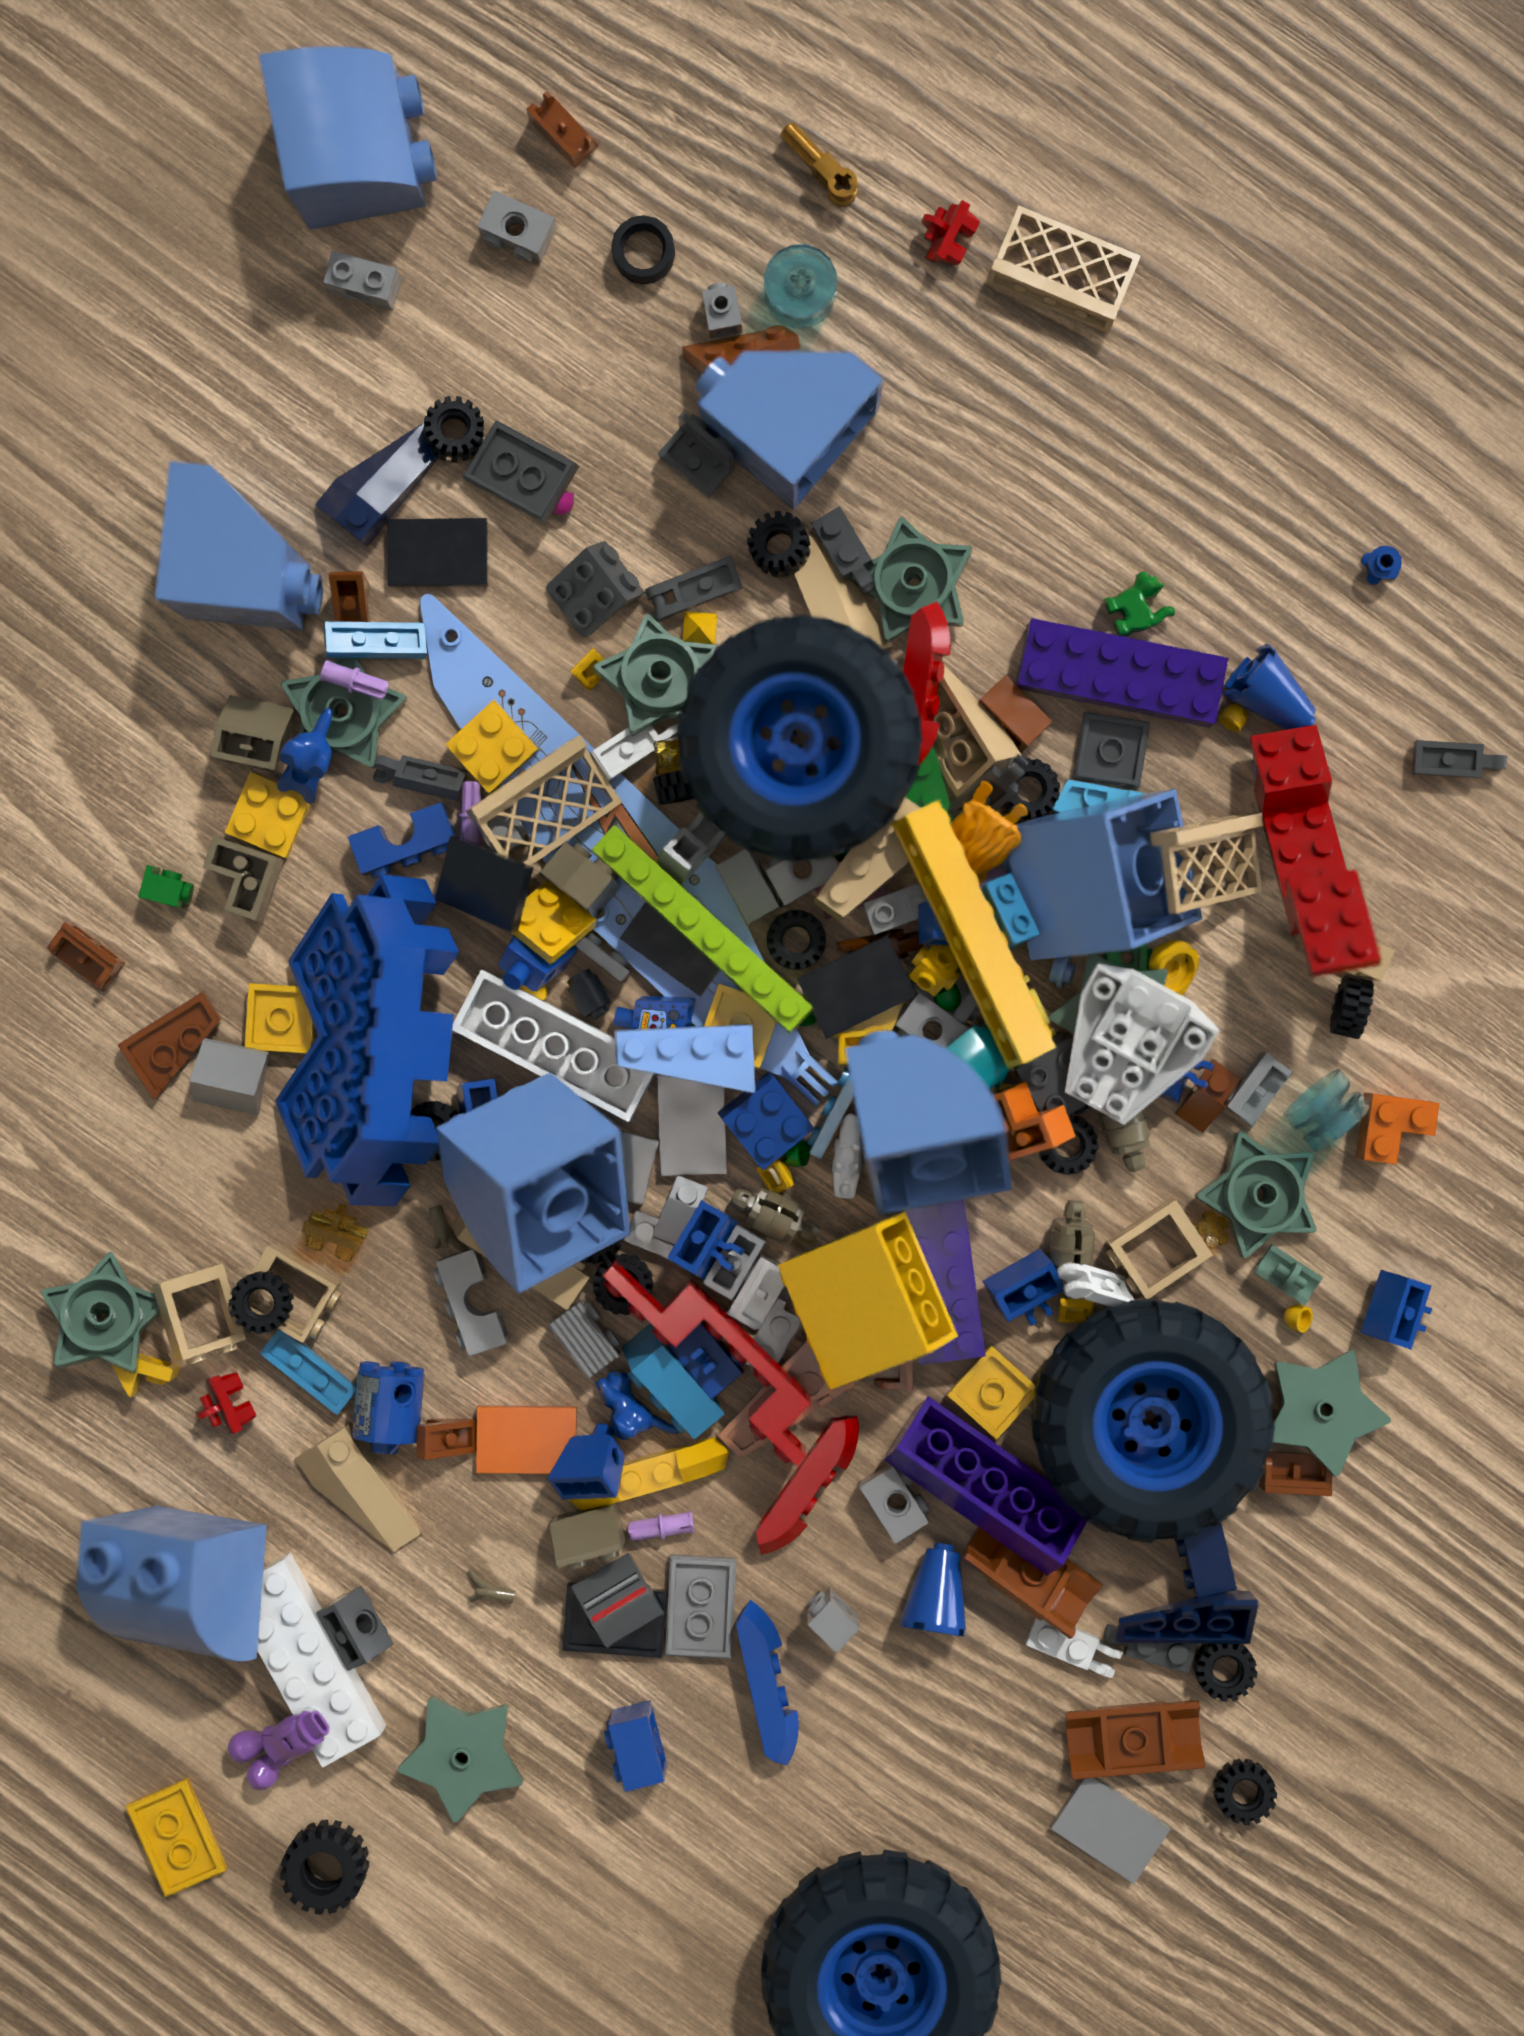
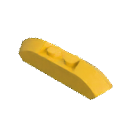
[567,1437,729,1510]

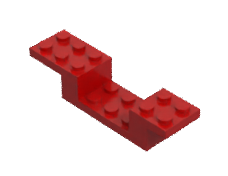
[1250,725,1382,977]
[603,1260,811,1466]

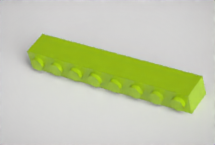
[592,825,813,1035]

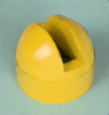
[1218,703,1248,733]
[1284,1304,1313,1333]

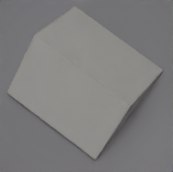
[189,1038,269,1115]

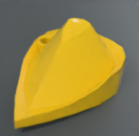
[1149,940,1199,996]

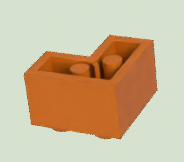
[991,1081,1075,1161]
[1356,1092,1440,1165]

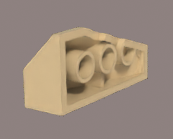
[783,535,893,650]
[933,665,1021,797]
[295,1422,422,1552]

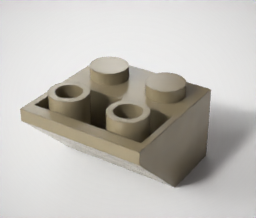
[209,695,296,774]
[549,1503,626,1570]

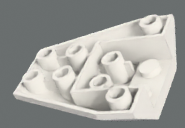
[1065,963,1219,1125]

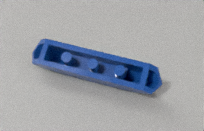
[736,1600,799,1765]

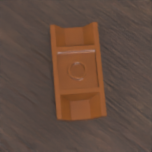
[962,1527,1103,1639]
[1065,1700,1205,1780]

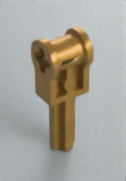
[780,122,858,207]

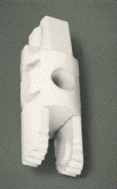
[832,1113,864,1199]

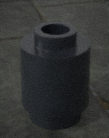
[567,969,612,1020]

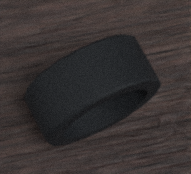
[611,215,675,285]

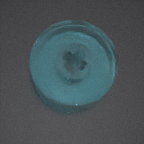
[764,244,837,329]
[1283,1069,1371,1152]

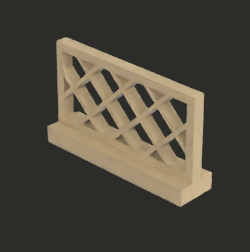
[986,205,1141,334]
[465,735,622,866]
[1150,813,1264,914]

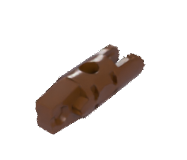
[836,928,924,959]

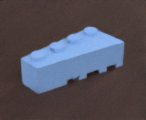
[614,1024,755,1093]

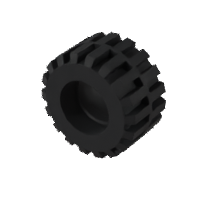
[280,1820,369,1915]

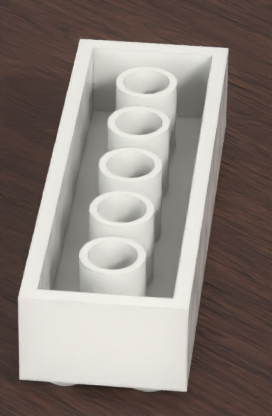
[452,970,655,1122]
[257,1552,386,1768]

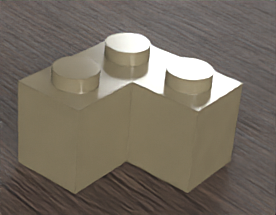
[203,836,284,922]
[540,841,620,918]

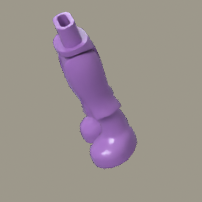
[228,1710,330,1790]

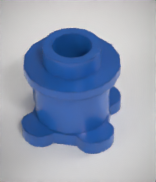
[1361,546,1402,585]

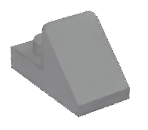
[652,1175,708,1246]

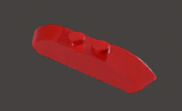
[903,602,950,765]
[756,1416,859,1555]

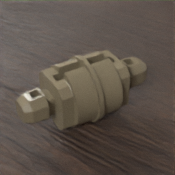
[1099,1110,1150,1172]
[730,1187,820,1244]
[1048,1200,1095,1293]

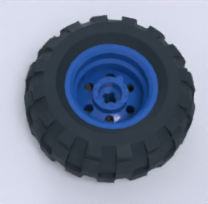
[676,615,922,861]
[1031,1299,1275,1543]
[761,1850,1002,2036]

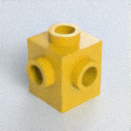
[908,945,960,997]

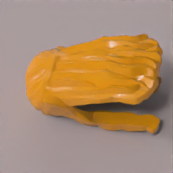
[950,781,1028,886]

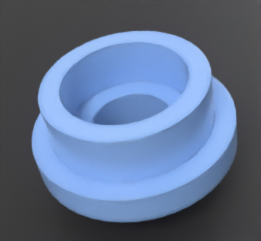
[1049,956,1075,989]

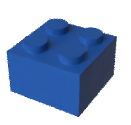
[717,1072,815,1170]
[604,1700,667,1792]

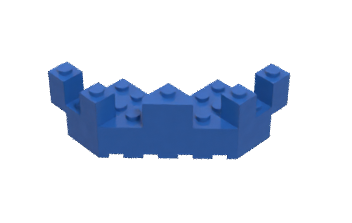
[275,874,459,1207]

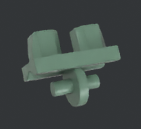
[1253,1244,1323,1305]

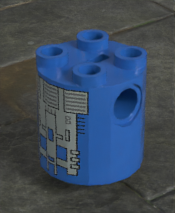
[352,1361,425,1454]

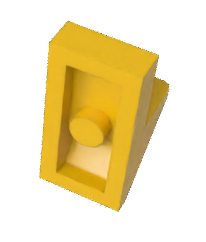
[112,1353,180,1398]

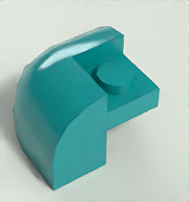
[946,1022,1009,1090]

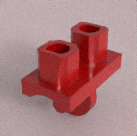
[921,200,980,266]
[196,1373,256,1434]

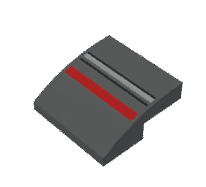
[571,1553,665,1648]

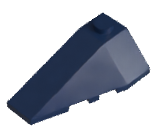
[315,423,440,547]
[1116,1590,1259,1644]

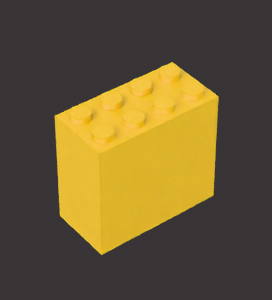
[777,1212,958,1390]

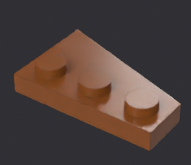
[682,325,800,373]
[118,991,222,1100]

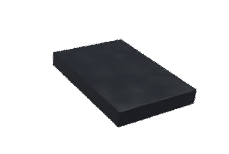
[387,518,488,587]
[435,836,534,932]
[620,902,720,997]
[797,935,917,1039]
[562,1582,667,1658]

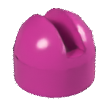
[553,493,574,515]

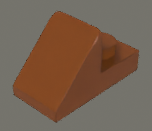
[329,571,370,622]
[1175,1059,1241,1133]
[417,1419,477,1460]

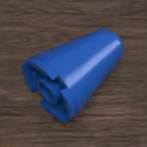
[1223,644,1316,730]
[899,1542,966,1637]

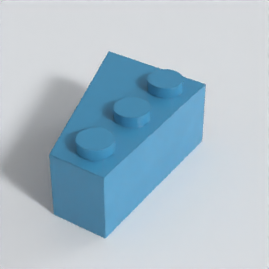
[622,1323,725,1440]

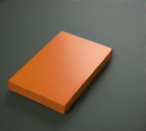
[476,1405,577,1474]

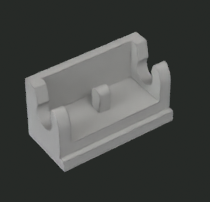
[715,849,783,925]
[1224,1052,1292,1127]
[727,1254,784,1330]

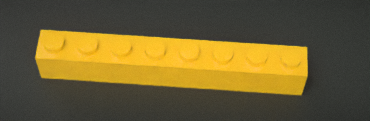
[891,801,1055,1069]

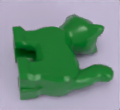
[1103,571,1175,637]

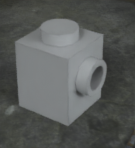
[702,283,743,339]
[479,817,528,855]

